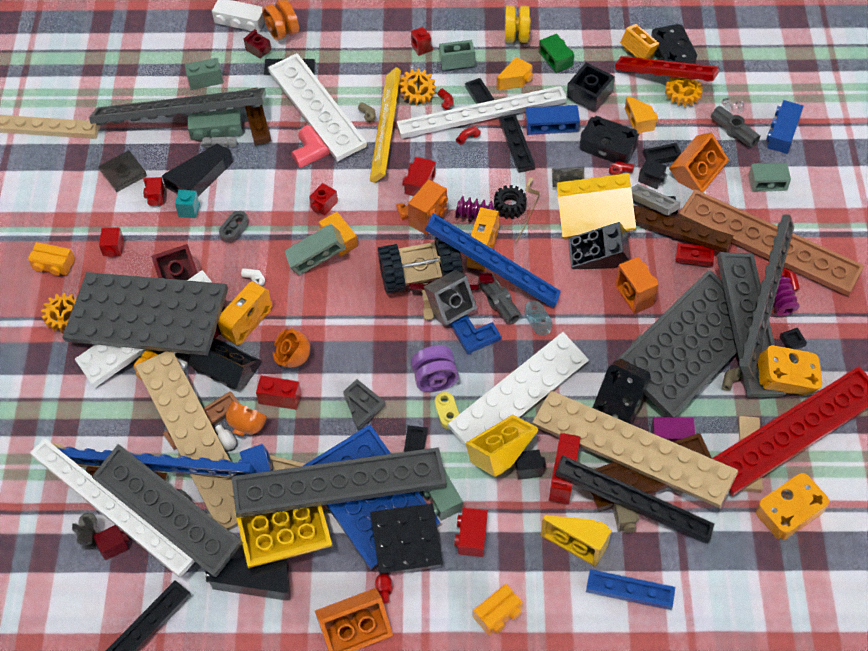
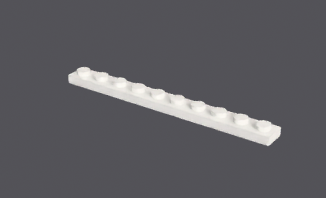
[397,86,567,139]
[30,439,195,578]

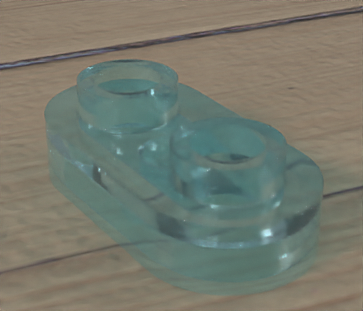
[524,301,552,335]

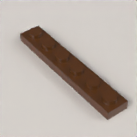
[633,205,734,252]

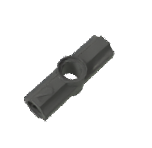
[711,105,761,148]
[479,272,521,324]

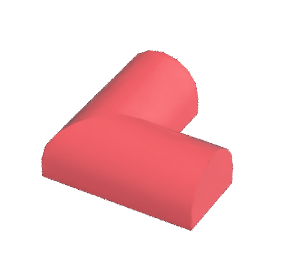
[291,125,330,168]

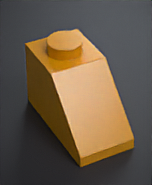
[496,57,533,90]
[624,96,658,133]

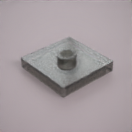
[98,150,147,192]

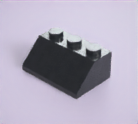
[188,338,262,389]

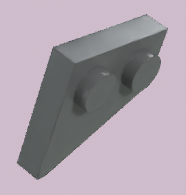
[343,379,386,430]

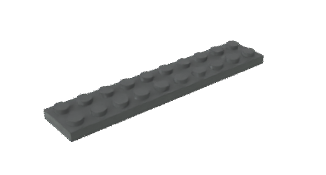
[89,88,266,125]
[232,447,447,518]

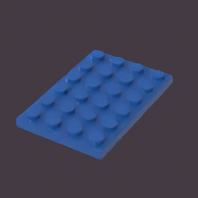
[303,424,440,571]

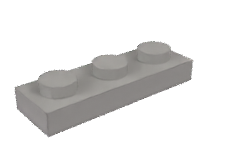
[631,184,680,216]

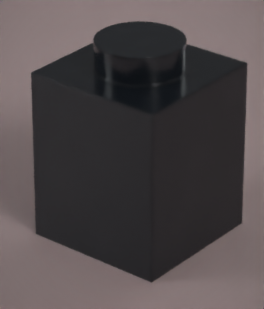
[638,158,668,189]
[515,449,546,480]

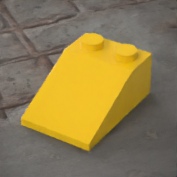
[466,414,538,477]
[540,515,612,567]

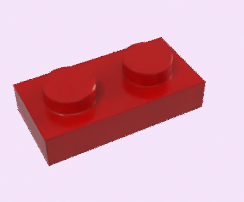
[675,243,715,267]

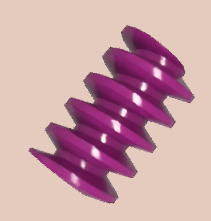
[455,196,495,221]
[773,275,800,317]

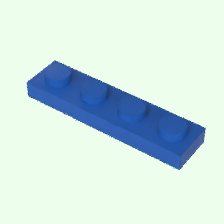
[586,569,675,610]

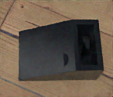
[569,222,631,269]

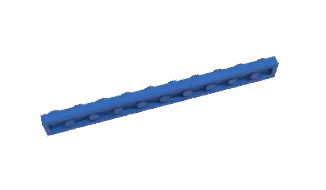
[58,447,256,477]

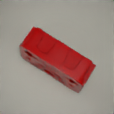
[549,433,581,504]

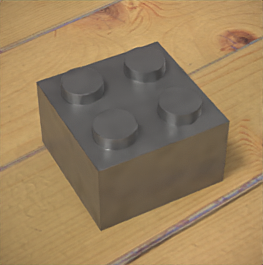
[424,270,477,326]

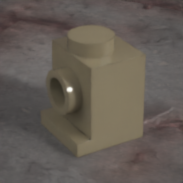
[613,503,639,533]

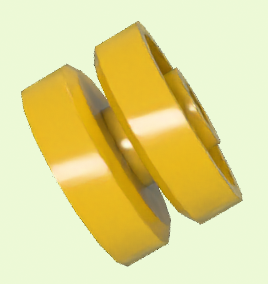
[505,5,531,43]

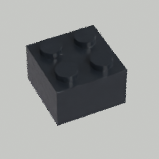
[566,62,615,112]

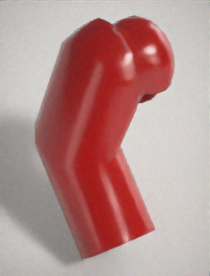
[438,88,454,110]
[456,126,481,145]
[609,162,634,175]
[782,268,800,291]

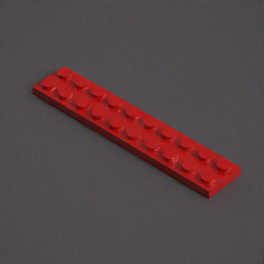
[712,366,868,496]

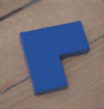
[450,315,502,354]

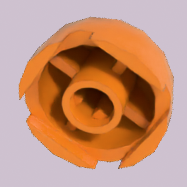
[273,328,310,368]
[226,401,267,437]

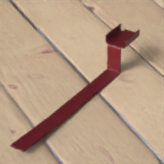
[409,273,495,290]

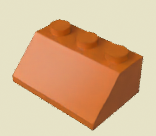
[669,132,729,192]
[315,588,393,651]

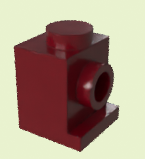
[244,29,271,59]

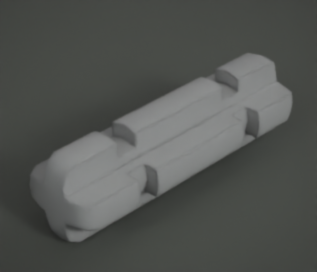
[202,137,237,148]

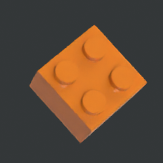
[408,179,448,235]
[615,256,659,314]

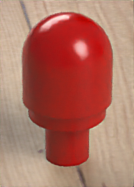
[375,574,393,604]

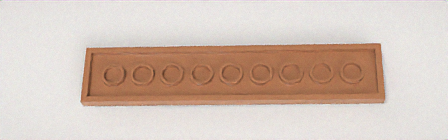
[678,189,865,296]

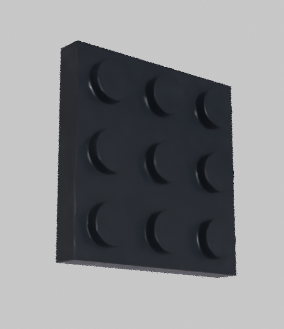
[370,503,443,575]

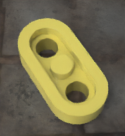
[435,392,459,430]

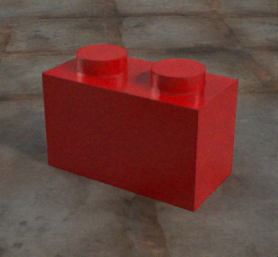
[402,157,436,196]
[256,375,301,410]
[454,507,488,557]

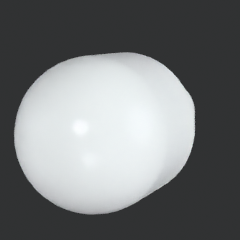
[215,424,237,450]

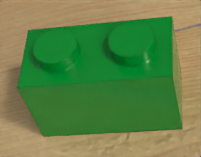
[539,33,575,74]

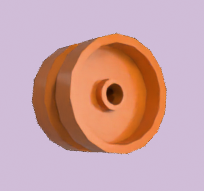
[262,0,299,41]

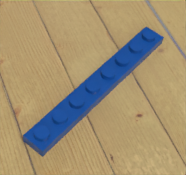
[424,213,561,308]

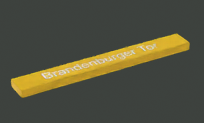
[370,67,401,183]

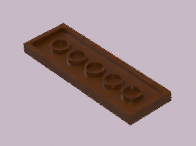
[591,433,712,512]

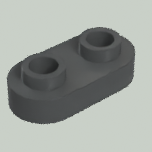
[219,211,248,242]

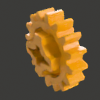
[399,68,436,105]
[665,77,703,107]
[41,293,77,333]

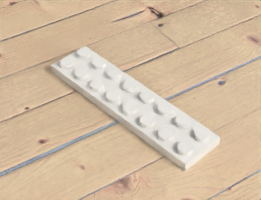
[268,53,367,162]
[75,270,212,388]
[447,332,589,448]

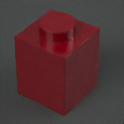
[93,525,130,561]

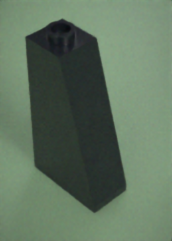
[162,143,233,197]
[205,557,291,601]

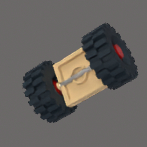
[378,237,463,293]

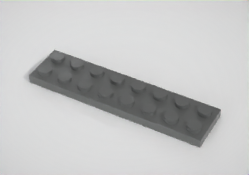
[717,252,786,397]
[92,444,243,577]

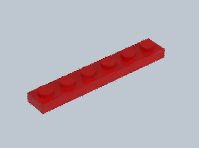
[615,56,719,82]

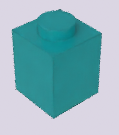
[175,190,200,218]

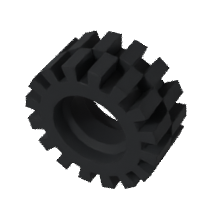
[494,185,527,219]

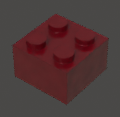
[151,244,198,280]

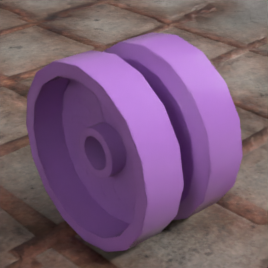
[411,346,459,392]

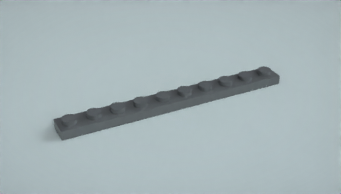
[739,214,795,378]

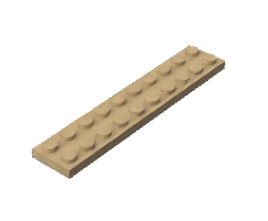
[135,351,238,531]
[532,391,738,508]

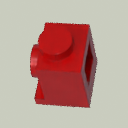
[411,27,433,56]
[143,177,165,206]

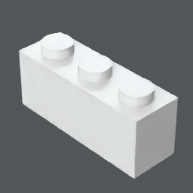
[212,0,265,33]

